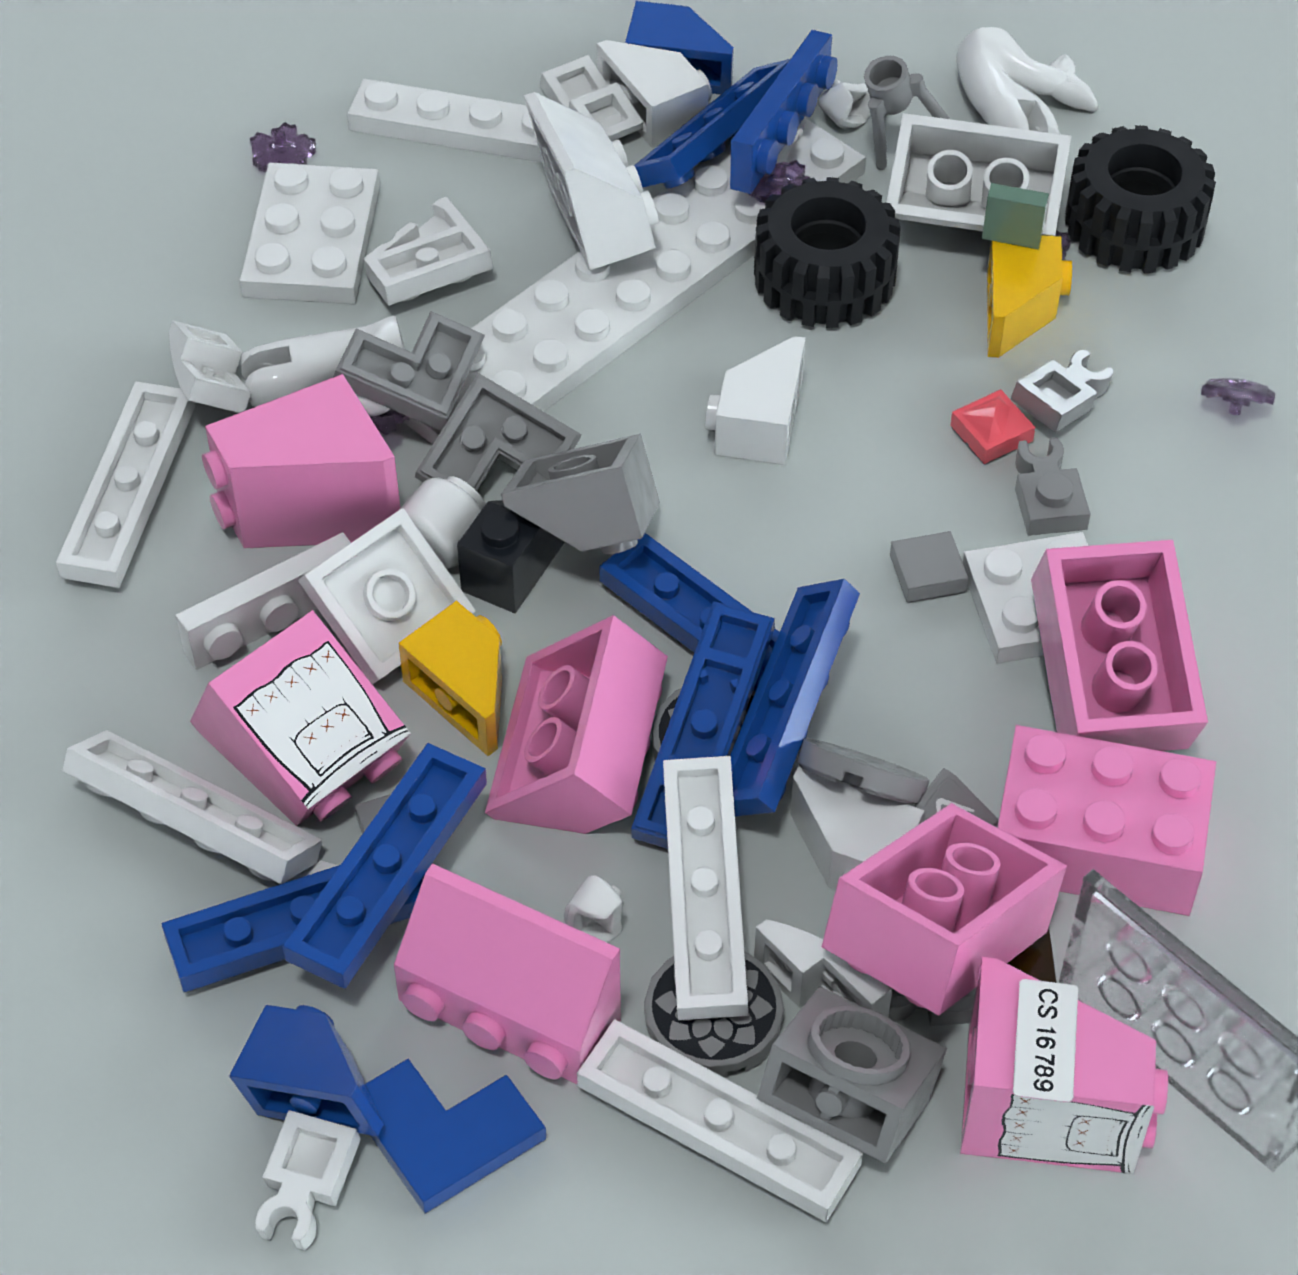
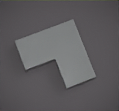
[333,311,485,431]
[415,373,582,491]

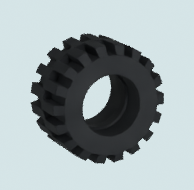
[1065,125,1216,273]
[754,177,901,328]

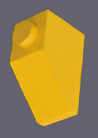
[986,236,1072,357]
[398,600,502,756]

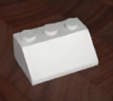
[524,92,659,270]
[886,113,1071,236]

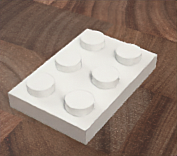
[240,163,380,304]

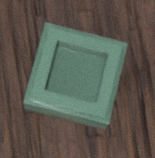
[982,183,1049,250]

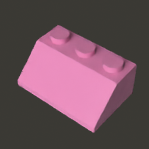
[485,615,668,834]
[394,863,621,1084]

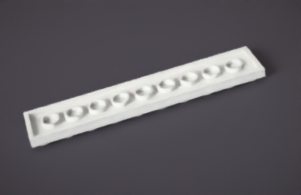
[389,118,866,445]

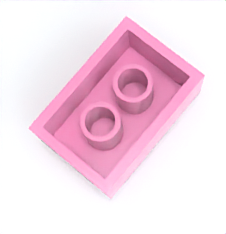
[1031,540,1208,751]
[997,725,1216,916]
[822,803,1067,1016]

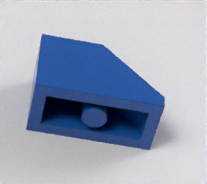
[625,1,734,95]
[229,1005,384,1137]

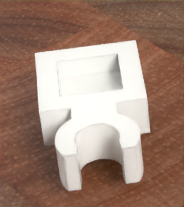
[256,1110,361,1251]

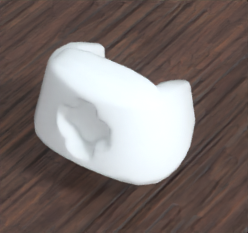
[818,80,871,129]
[564,875,623,943]

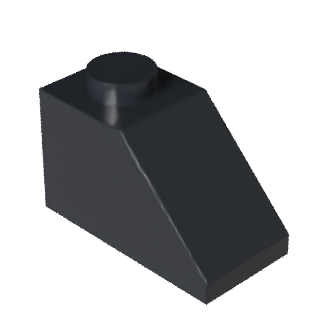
[457,500,565,614]

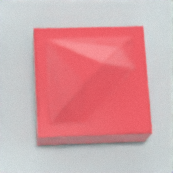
[950,389,1036,464]

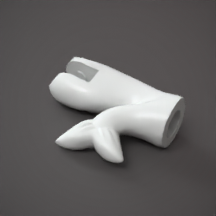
[956,27,1098,134]
[240,315,405,417]

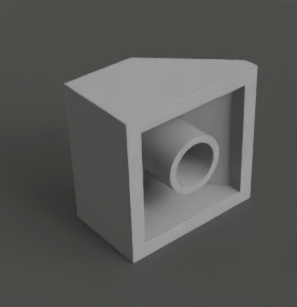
[501,433,660,554]

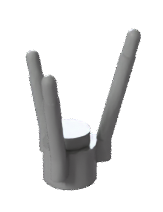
[864,56,950,170]

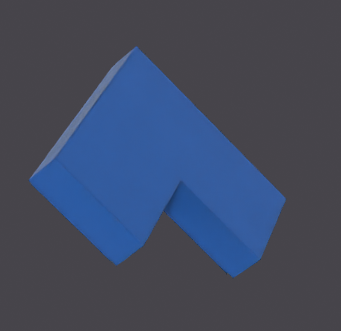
[366,1058,547,1214]

